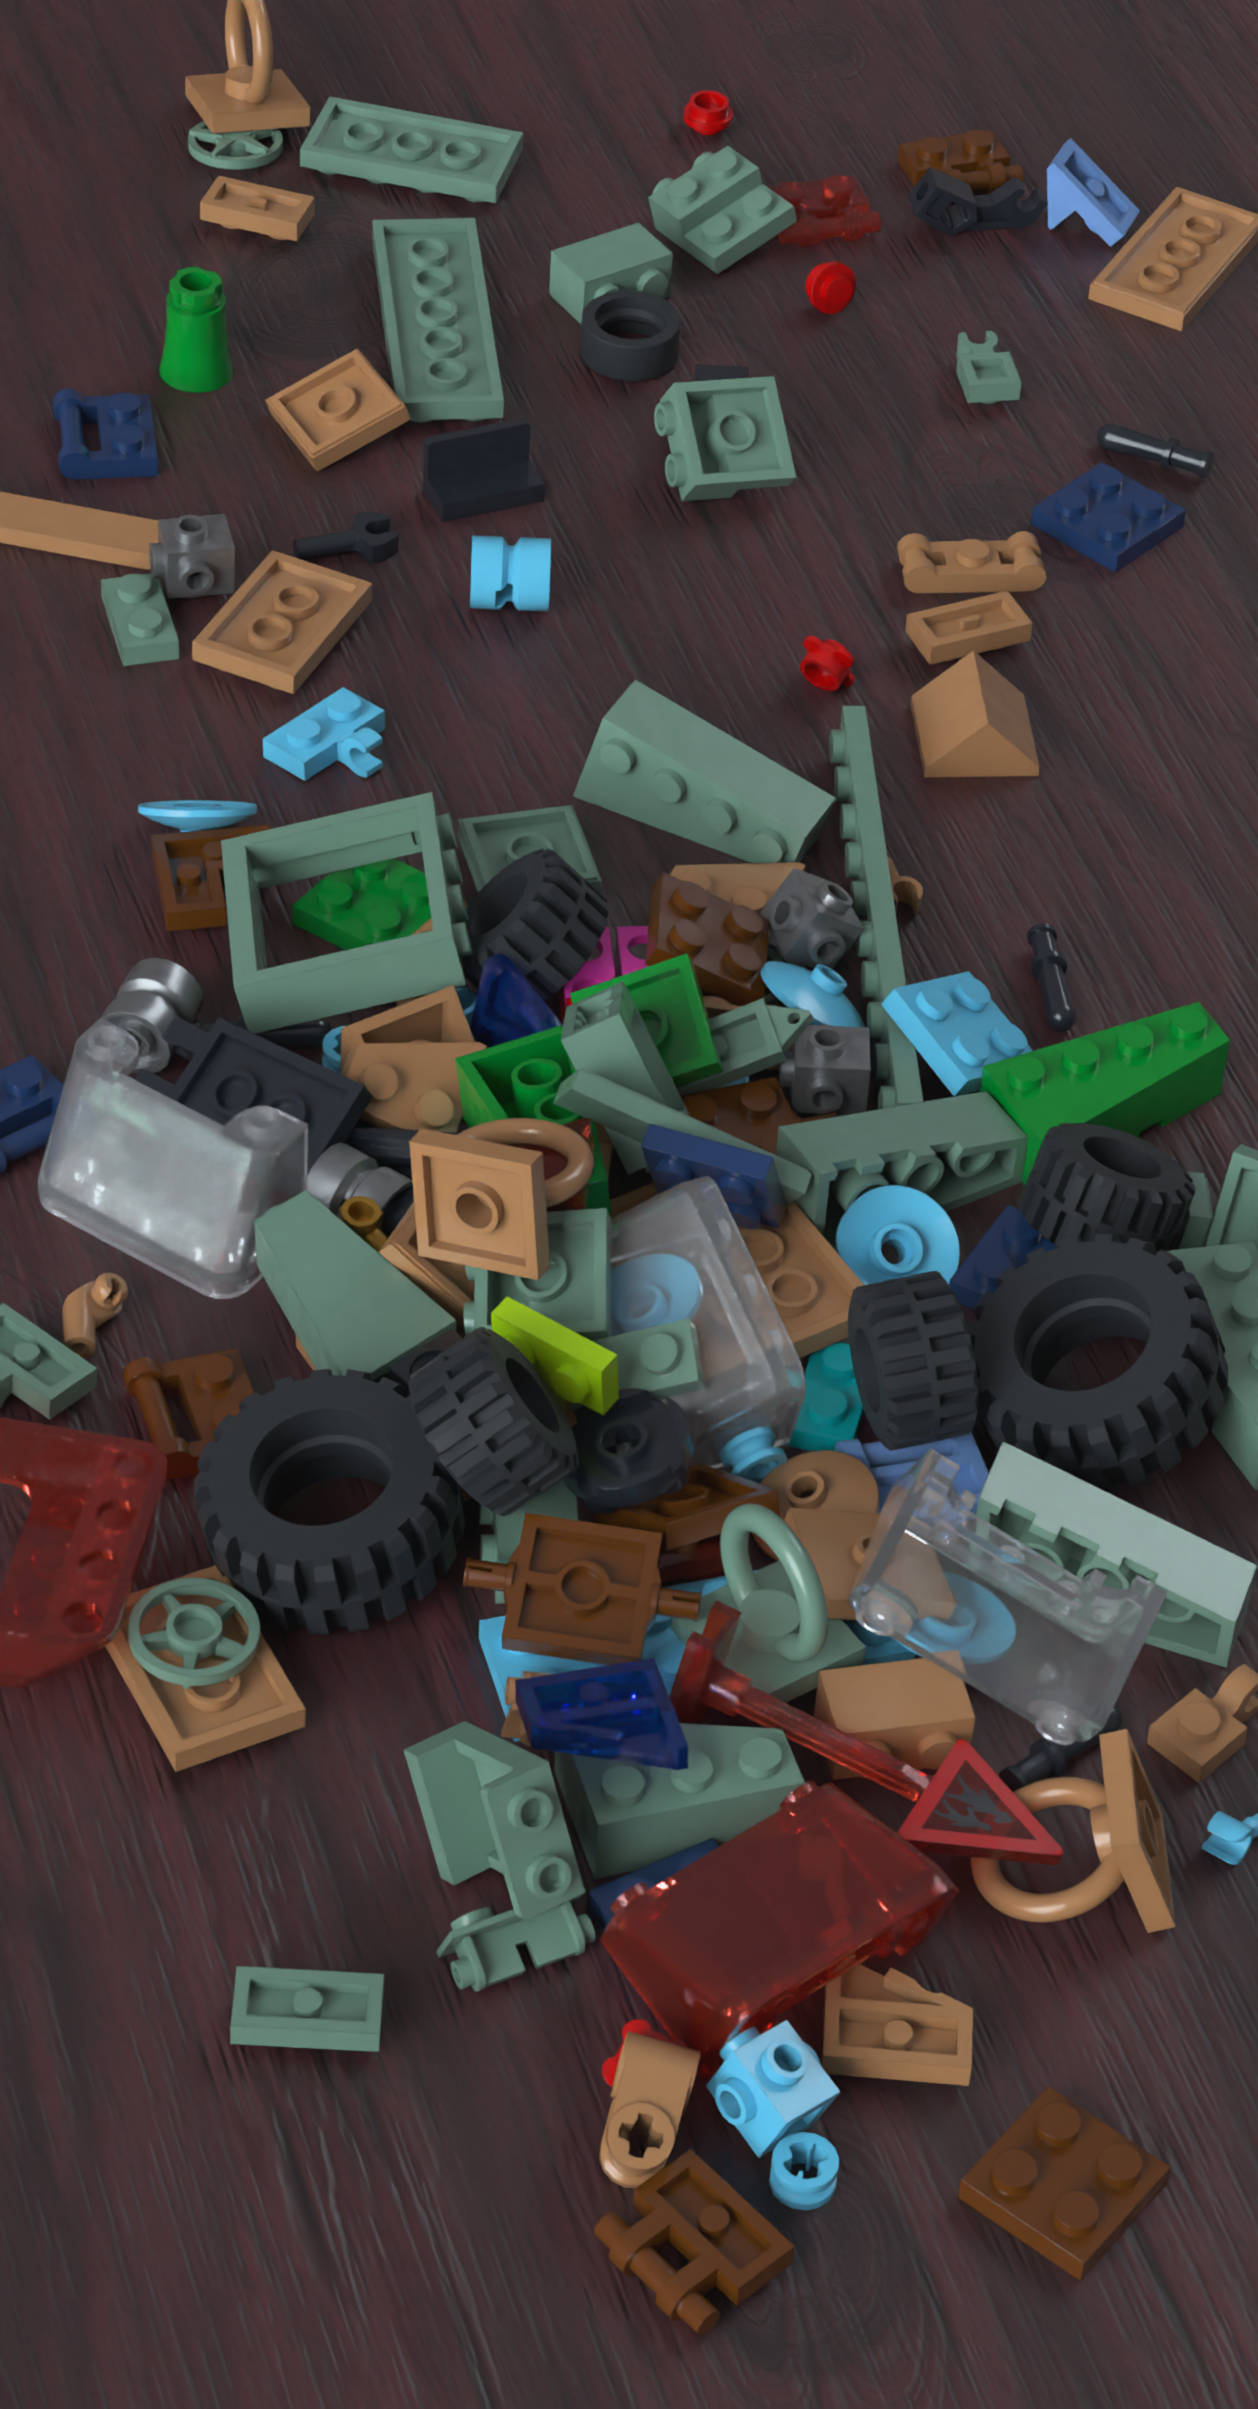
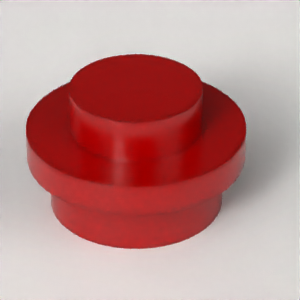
[683,90,733,135]
[805,261,856,314]

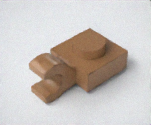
[1147,1664,1258,1783]

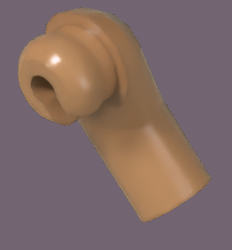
[62,1272,129,1359]

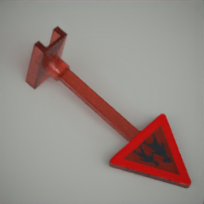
[661,1600,1064,1865]

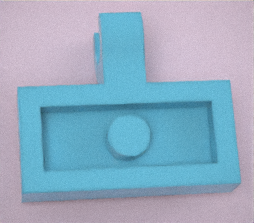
[262,687,385,781]

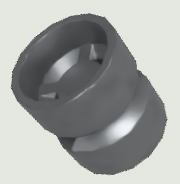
[95,958,204,1074]
[302,1142,413,1236]

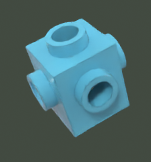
[706,2020,840,2158]

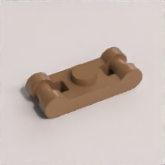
[897,531,1047,593]

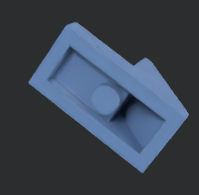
[1047,138,1140,247]

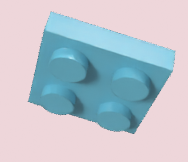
[881,971,1033,1097]

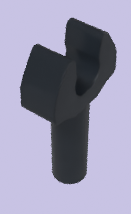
[293,512,399,564]

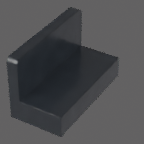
[423,418,545,522]

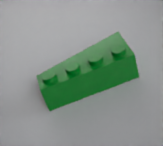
[980,1002,1230,1186]
[455,1025,614,1240]

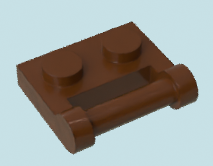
[122,1348,254,1479]

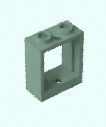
[561,981,689,1175]

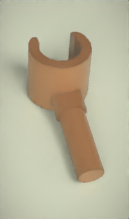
[888,857,923,915]

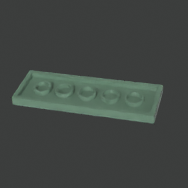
[372,218,504,423]

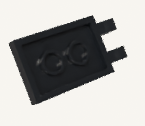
[128,1017,374,1196]

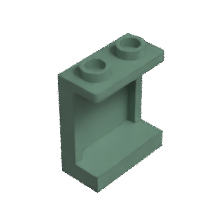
[404,1721,585,1921]

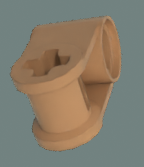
[599,2031,701,2188]

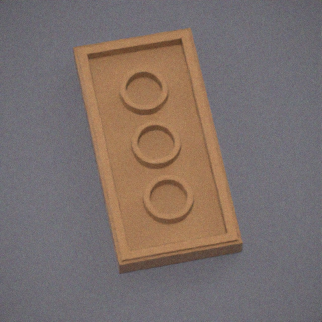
[1088,187,1258,332]

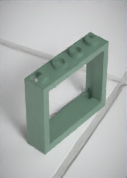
[221,792,473,1034]

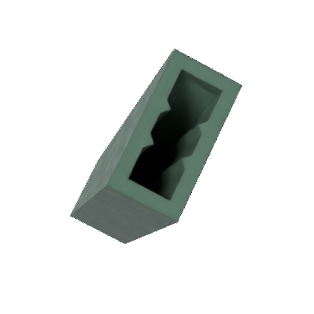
[254,1190,456,1383]

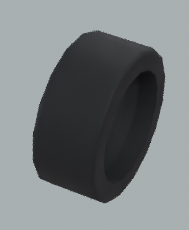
[580,290,681,381]

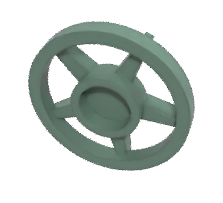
[188,121,283,170]
[128,1578,260,1689]

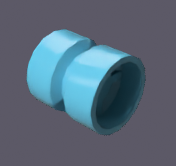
[470,535,551,612]

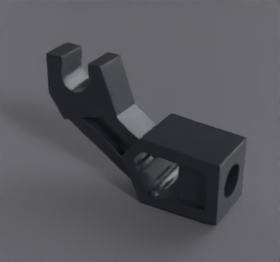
[908,167,1048,237]

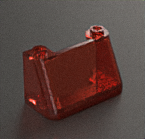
[600,1781,958,2081]

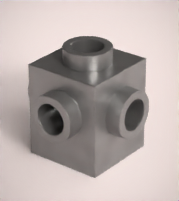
[149,514,235,599]
[760,868,864,970]
[779,1025,871,1115]

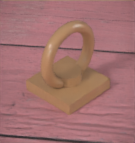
[185,0,310,134]
[409,1118,594,1281]
[971,1729,1176,1933]

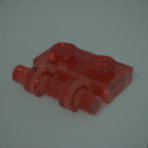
[768,175,881,247]

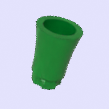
[159,267,234,393]

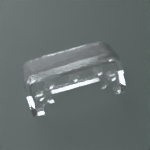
[38,1018,308,1299]
[611,1176,806,1469]
[848,1449,1167,1745]

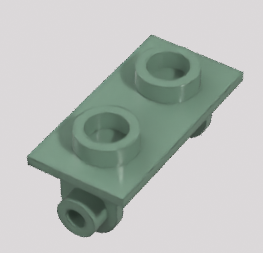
[436,1888,595,1991]

